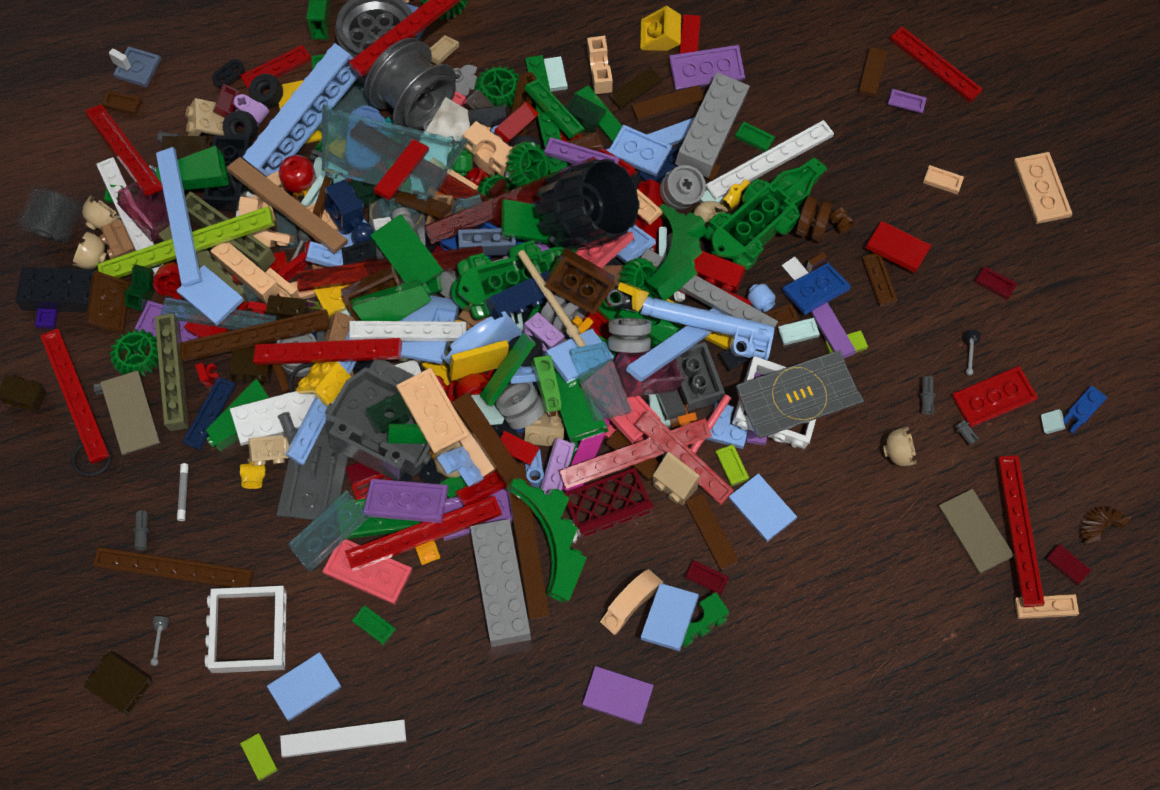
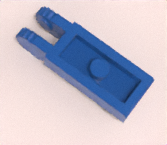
[1063,386,1107,434]

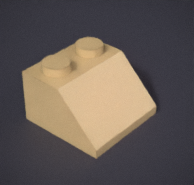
[652,452,700,506]

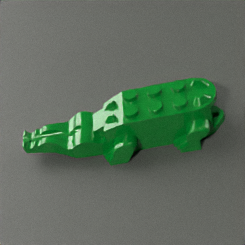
[704,157,827,270]
[451,240,578,320]

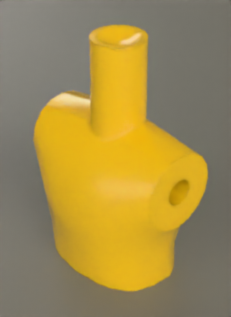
[721,179,750,211]
[240,462,265,489]

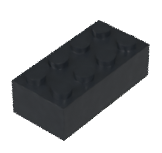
[203,135,252,211]
[15,267,97,313]

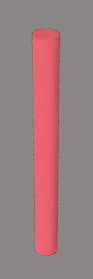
[690,394,731,454]

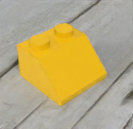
[640,6,681,51]

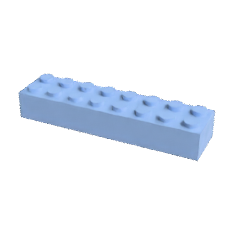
[243,43,359,177]

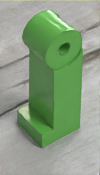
[531,355,561,413]

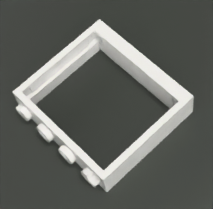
[732,356,816,449]
[205,586,287,673]

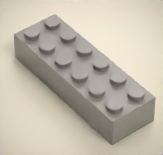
[675,72,750,178]
[470,519,531,647]

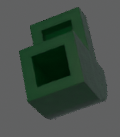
[125,264,155,311]

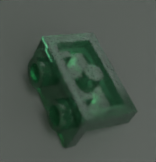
[565,94,606,133]

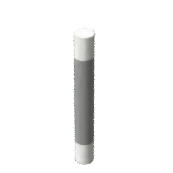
[177,463,188,521]

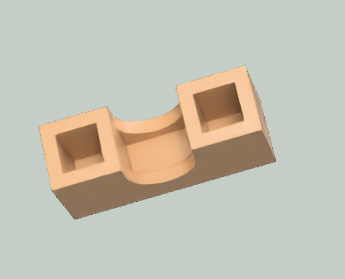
[587,36,613,94]
[461,121,513,177]

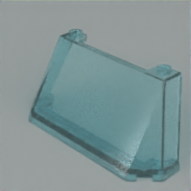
[322,104,468,201]

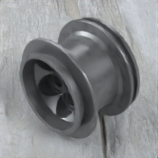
[335,0,416,83]
[364,38,456,131]

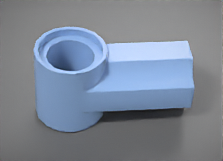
[525,449,544,488]

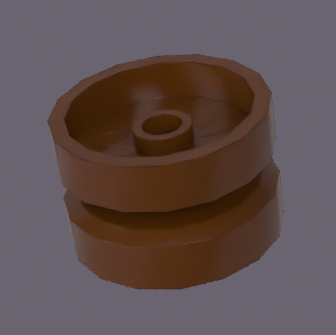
[796,196,833,242]

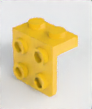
[296,361,351,406]

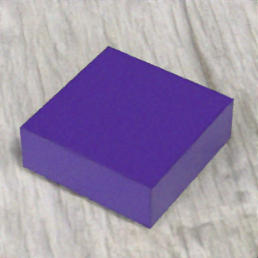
[35,308,58,329]

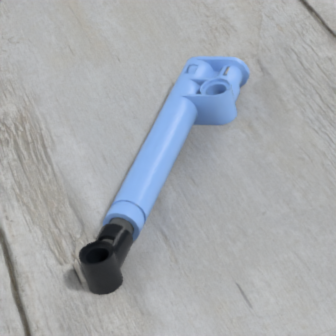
[605,289,774,360]

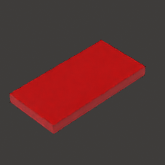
[951,366,1038,428]

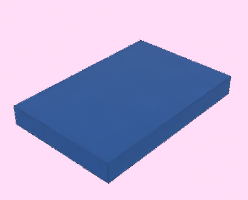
[783,263,851,315]

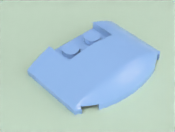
[400,295,460,364]
[442,311,522,365]

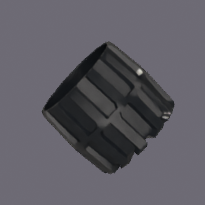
[535,159,640,250]

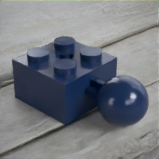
[325,179,375,244]

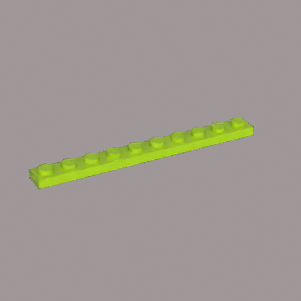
[97,206,275,278]

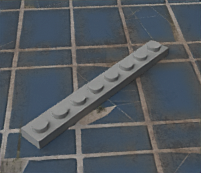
[641,248,778,328]

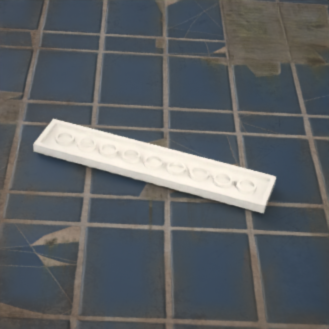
[230,360,421,446]

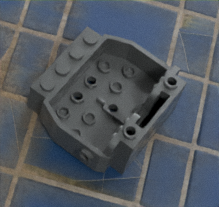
[325,360,446,481]

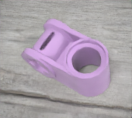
[234,94,270,126]

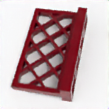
[565,467,654,540]

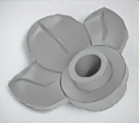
[454,65,477,96]

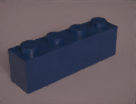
[484,269,556,320]

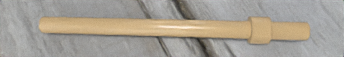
[518,250,586,349]

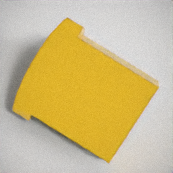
[618,282,649,311]

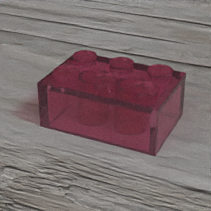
[117,182,170,242]
[613,349,685,397]

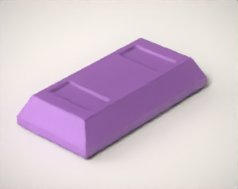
[888,89,927,113]

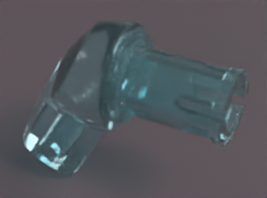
[450,194,483,230]

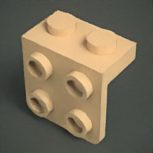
[186,98,225,136]
[525,411,565,446]

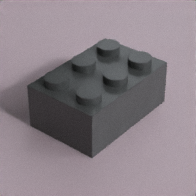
[669,342,725,412]

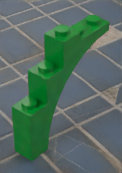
[646,204,707,301]
[506,478,587,603]

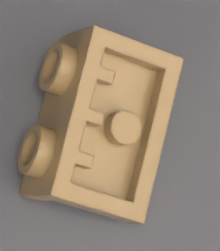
[248,435,289,466]

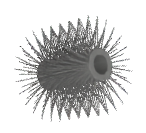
[17,184,83,245]

